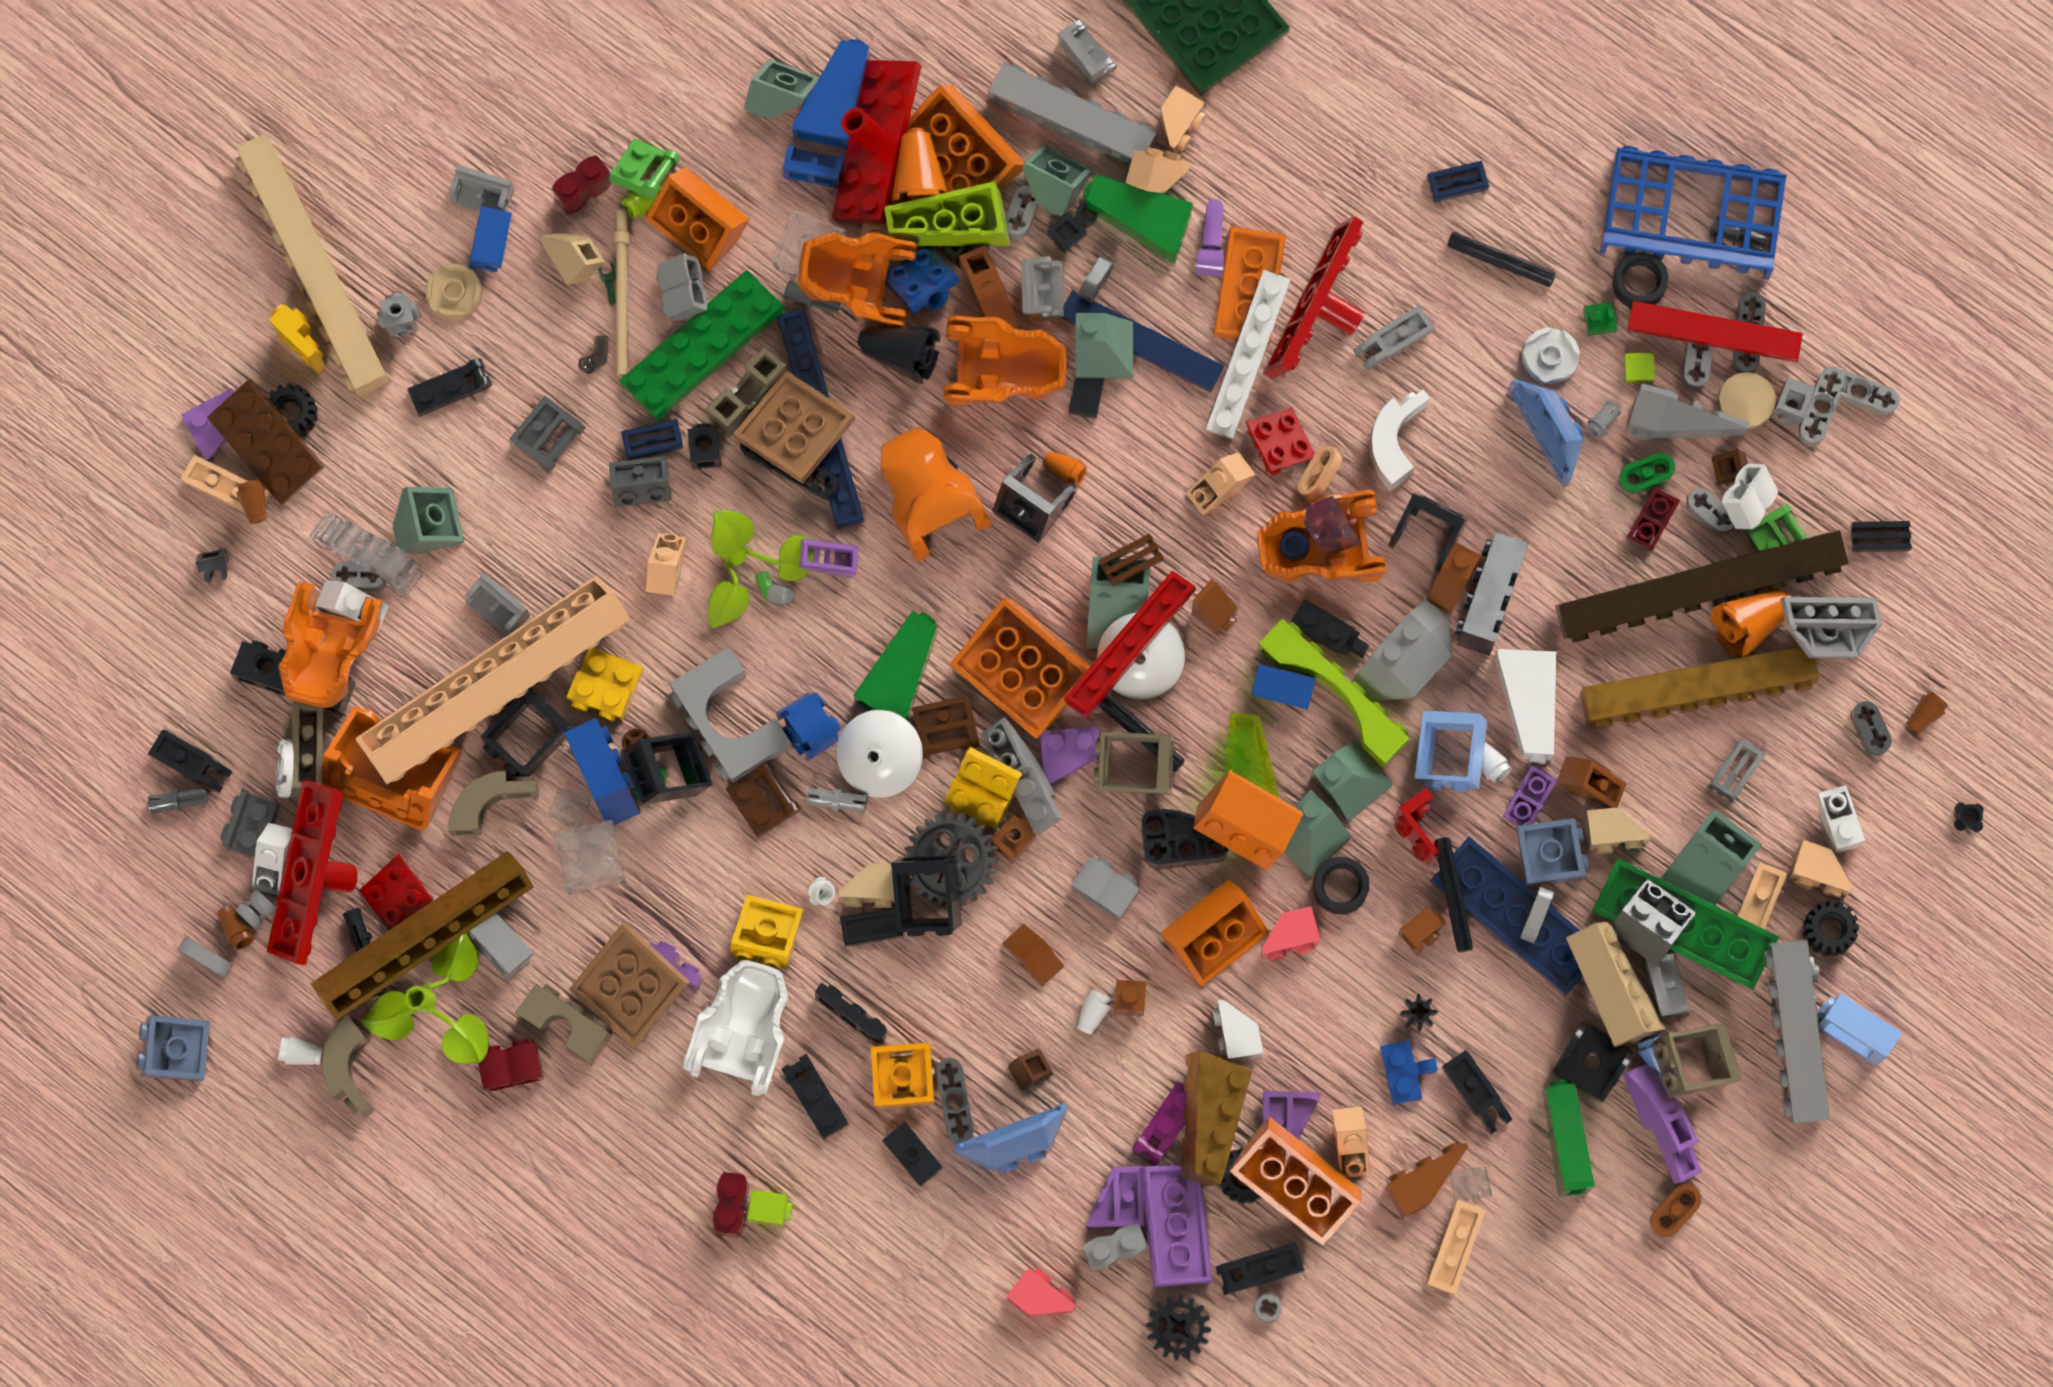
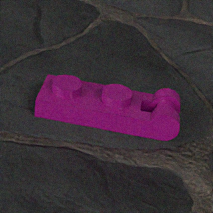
[1132,1081,1187,1166]

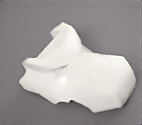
[682,960,788,1096]

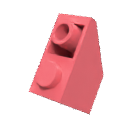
[1260,906,1320,961]
[1006,1268,1076,1318]

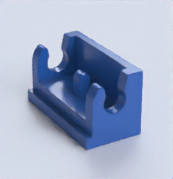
[782,145,845,189]
[469,206,512,272]
[1251,664,1315,709]

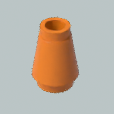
[1042,451,1087,486]

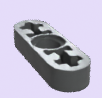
[1732,292,1766,373]
[936,1058,973,1144]

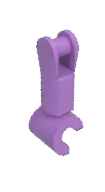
[1196,199,1224,276]

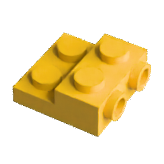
[269,304,326,375]
[566,648,644,723]
[944,747,1023,829]
[730,895,804,970]

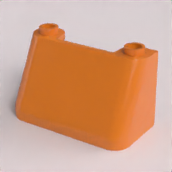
[322,706,461,830]

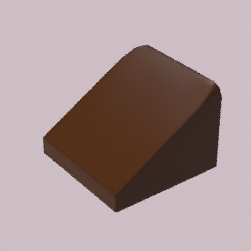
[1711,449,1748,485]
[1008,1048,1054,1091]

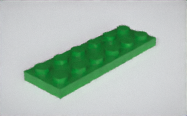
[619,270,785,422]
[1592,858,1779,990]

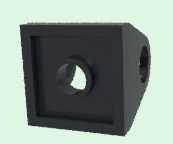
[992,454,1078,544]
[1388,492,1469,572]
[1551,1020,1634,1103]

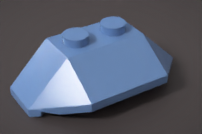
[1508,379,1584,488]
[953,1103,1067,1174]

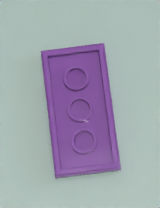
[1140,1164,1212,1288]

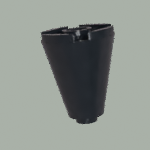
[857,326,940,384]

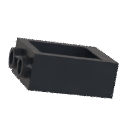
[480,688,573,778]
[623,732,713,805]
[891,855,962,937]

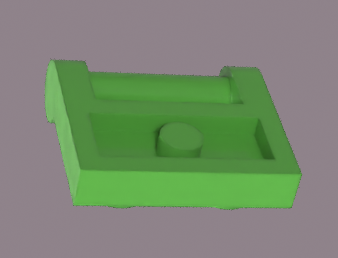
[609,138,680,199]
[1744,503,1807,551]

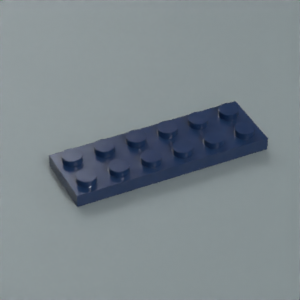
[1430,836,1583,997]

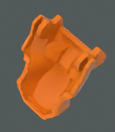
[797,232,917,327]
[943,315,1067,406]
[880,427,992,562]
[1257,490,1386,584]
[278,581,383,708]

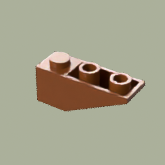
[959,245,1021,330]
[1385,1142,1468,1219]

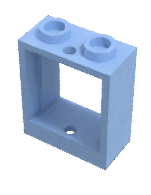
[1415,711,1487,792]
[1817,993,1902,1066]

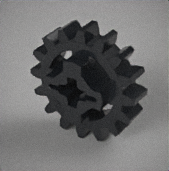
[1146,1295,1211,1361]

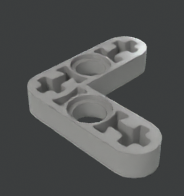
[1798,367,1900,447]

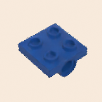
[885,246,960,314]

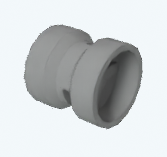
[235,889,276,930]

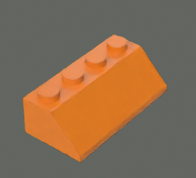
[1230,1116,1361,1246]

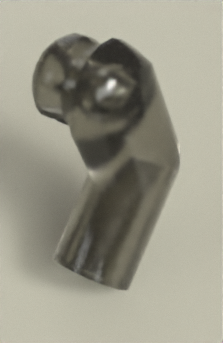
[578,336,608,374]

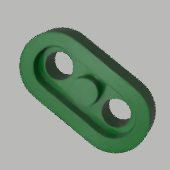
[1619,453,1675,494]

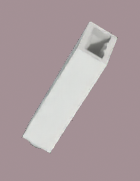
[1495,649,1556,764]

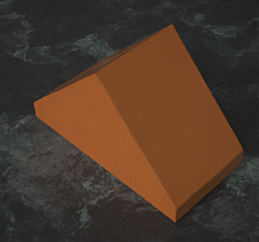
[1002,924,1064,987]

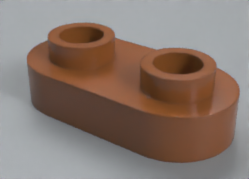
[1650,1184,1701,1237]

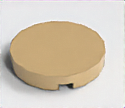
[425,263,483,320]
[1718,372,1776,429]

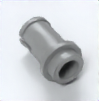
[1586,401,1621,438]

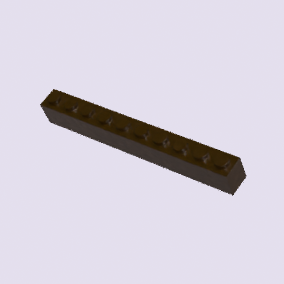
[1555,530,1849,643]

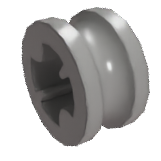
[1254,1294,1282,1323]

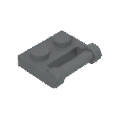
[509,396,586,472]

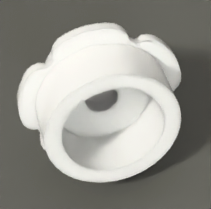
[808,877,835,905]

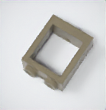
[1093,732,1174,795]
[1651,1023,1742,1099]

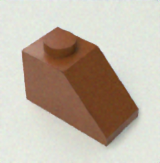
[1426,542,1481,613]
[1191,579,1238,636]
[1556,756,1626,808]

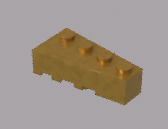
[1181,1051,1252,1187]

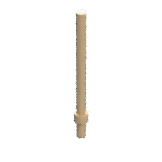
[613,210,630,377]

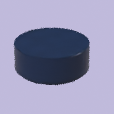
[1280,531,1310,561]

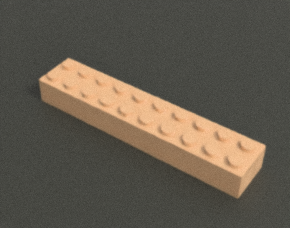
[355,575,630,784]

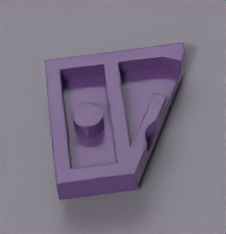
[181,388,234,462]
[1040,727,1100,786]
[1262,1091,1321,1139]
[1086,1166,1144,1228]

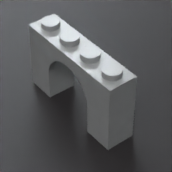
[669,647,792,784]

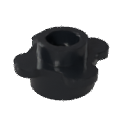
[1954,802,1984,832]

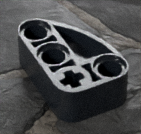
[1141,809,1229,870]

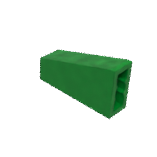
[1083,174,1193,264]
[853,611,937,721]
[1542,1080,1595,1197]

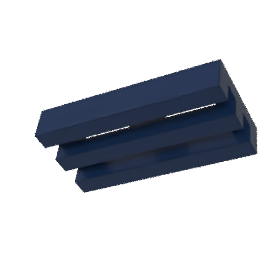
[1426,160,1489,203]
[621,419,684,461]

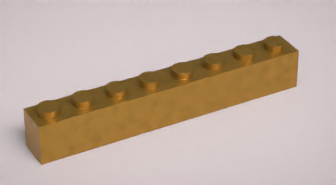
[1580,647,1819,729]
[310,851,534,1021]

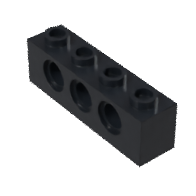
[230,640,356,716]

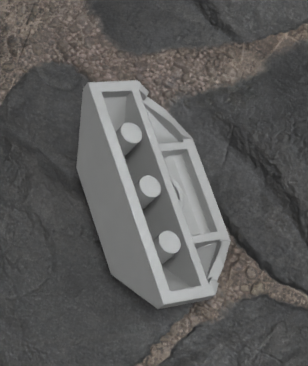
[1780,597,1882,658]
[1350,599,1452,703]

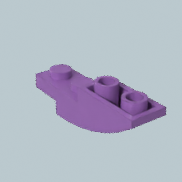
[1623,1063,1702,1184]

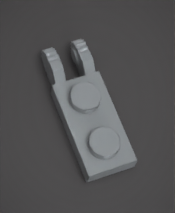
[1353,306,1435,370]

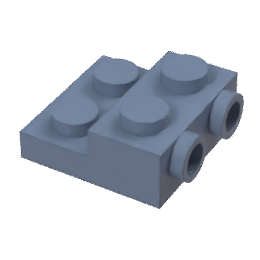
[1516,818,1589,886]
[136,1015,210,1081]

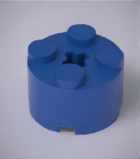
[776,692,841,761]

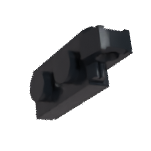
[1291,599,1369,658]

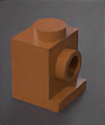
[990,815,1036,864]
[1398,907,1446,956]

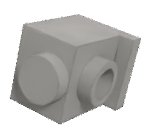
[1773,377,1815,426]

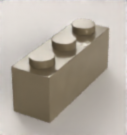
[290,702,323,796]

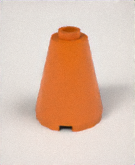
[891,128,947,205]
[1710,589,1791,658]

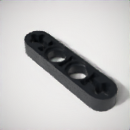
[740,443,840,500]

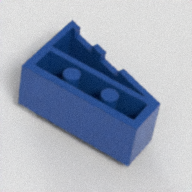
[564,718,640,828]

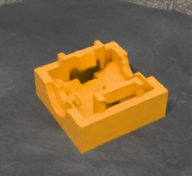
[870,1042,935,1109]

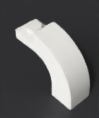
[1370,390,1430,492]

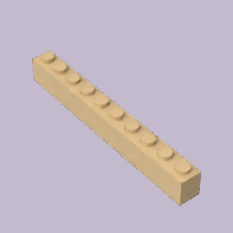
[235,132,390,398]

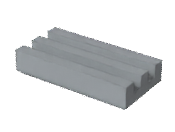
[1708,738,1766,803]

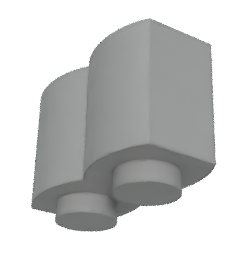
[656,253,707,322]
[1071,856,1140,921]
[1083,1225,1147,1271]

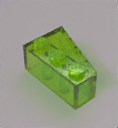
[1223,713,1280,799]

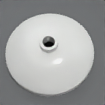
[1097,613,1185,700]
[837,710,923,798]

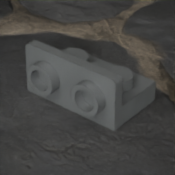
[609,456,672,507]
[221,790,280,858]

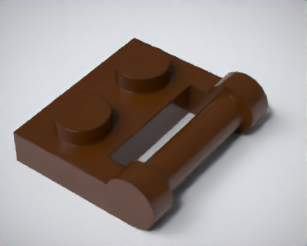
[912,695,980,759]
[725,760,801,838]

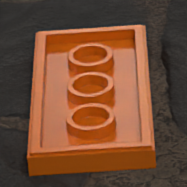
[1214,226,1286,345]

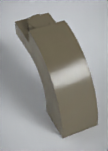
[448,770,539,836]
[322,1014,374,1118]

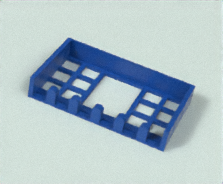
[1600,146,1787,280]

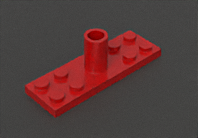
[832,60,922,223]
[1262,216,1364,379]
[266,780,358,965]

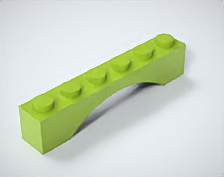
[1257,619,1409,769]

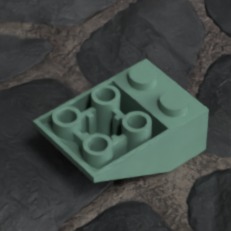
[1086,557,1150,650]
[1661,809,1762,905]

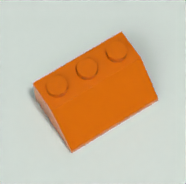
[645,167,750,271]
[1194,770,1303,870]
[1160,879,1270,987]

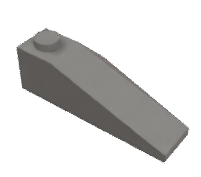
[1626,383,1750,440]

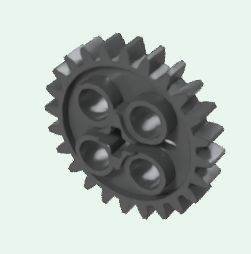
[904,812,999,907]

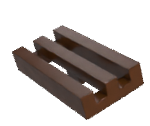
[1099,533,1164,587]

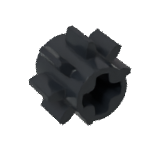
[1400,994,1438,1033]

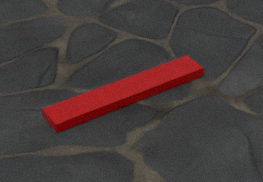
[1627,301,1803,363]
[1064,570,1196,718]

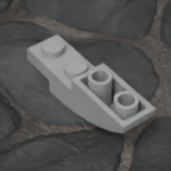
[981,718,1062,834]

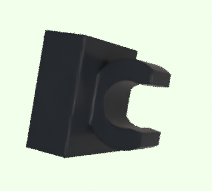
[196,548,229,583]

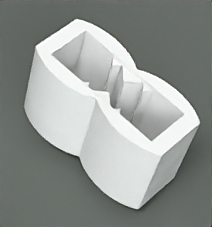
[1722,464,1778,529]

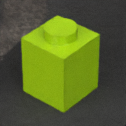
[747,1190,793,1228]

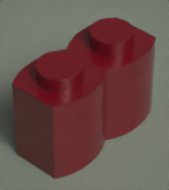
[551,155,612,215]
[478,1039,544,1092]
[713,1172,749,1238]

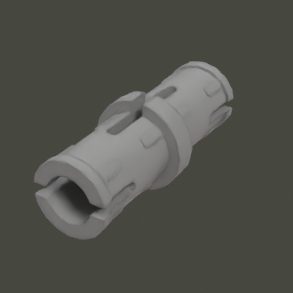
[806,787,867,813]

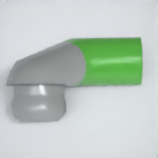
[755,571,795,605]

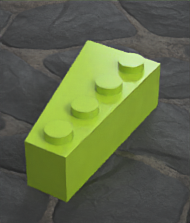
[884,181,1011,246]

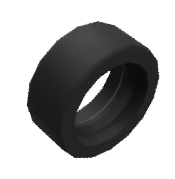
[1612,252,1669,308]
[1313,857,1369,915]

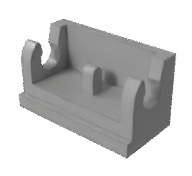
[1058,20,1117,85]
[449,165,514,212]
[1022,257,1064,322]
[465,572,530,636]
[469,913,533,982]
[1642,953,1690,1020]

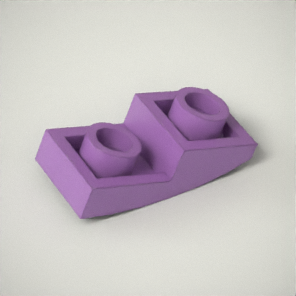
[1503,765,1557,826]
[650,941,703,990]

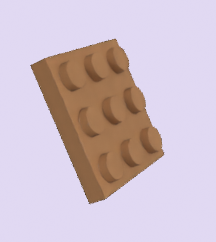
[733,371,855,484]
[569,923,690,1049]

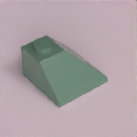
[744,59,820,119]
[1022,143,1093,217]
[1076,313,1133,378]
[392,487,465,554]
[1310,741,1393,822]
[1284,790,1351,878]

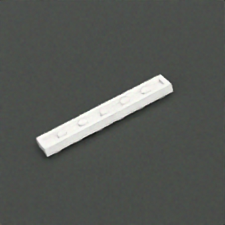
[1206,270,1291,441]

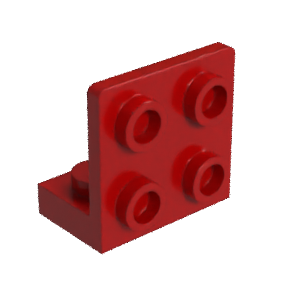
[1394,787,1438,865]

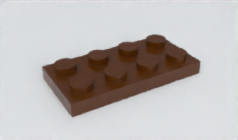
[207,379,325,505]

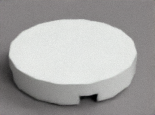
[1522,327,1580,384]
[275,739,294,798]

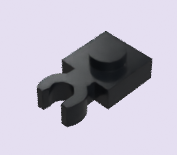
[1046,203,1098,254]

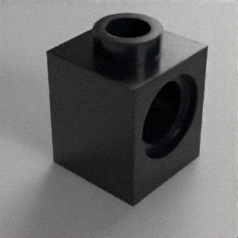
[687,423,721,470]

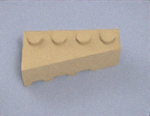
[1566,922,1666,1047]

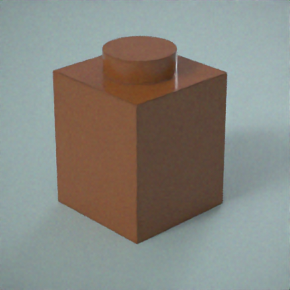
[1114,980,1146,1017]

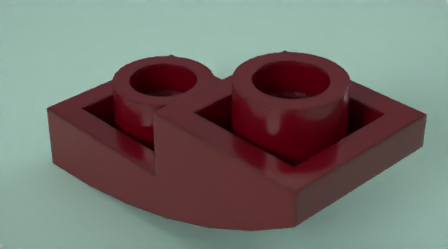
[1627,487,1680,551]

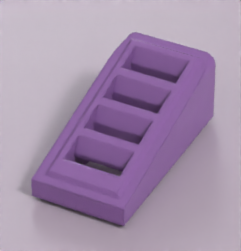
[799,539,858,578]

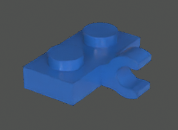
[1380,1040,1438,1105]

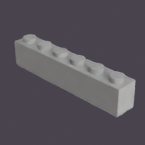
[988,63,1156,167]
[1764,939,1830,1124]

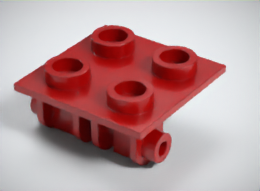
[1246,407,1315,476]
[359,854,434,930]

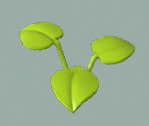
[707,510,814,628]
[361,933,489,1064]

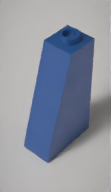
[792,39,870,149]

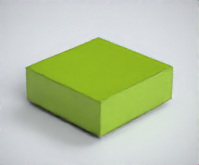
[1624,352,1655,383]

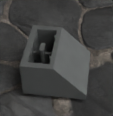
[1612,879,1696,966]

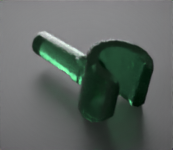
[598,263,616,305]

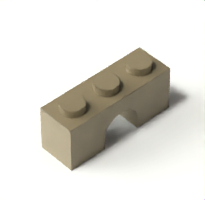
[706,346,787,436]
[515,983,612,1066]

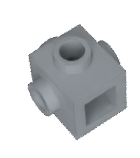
[377,293,420,338]

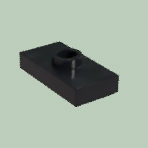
[882,1122,943,1187]

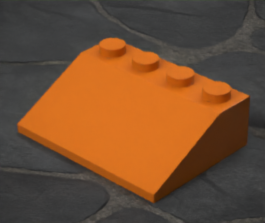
[907,84,1024,192]
[949,597,1091,739]

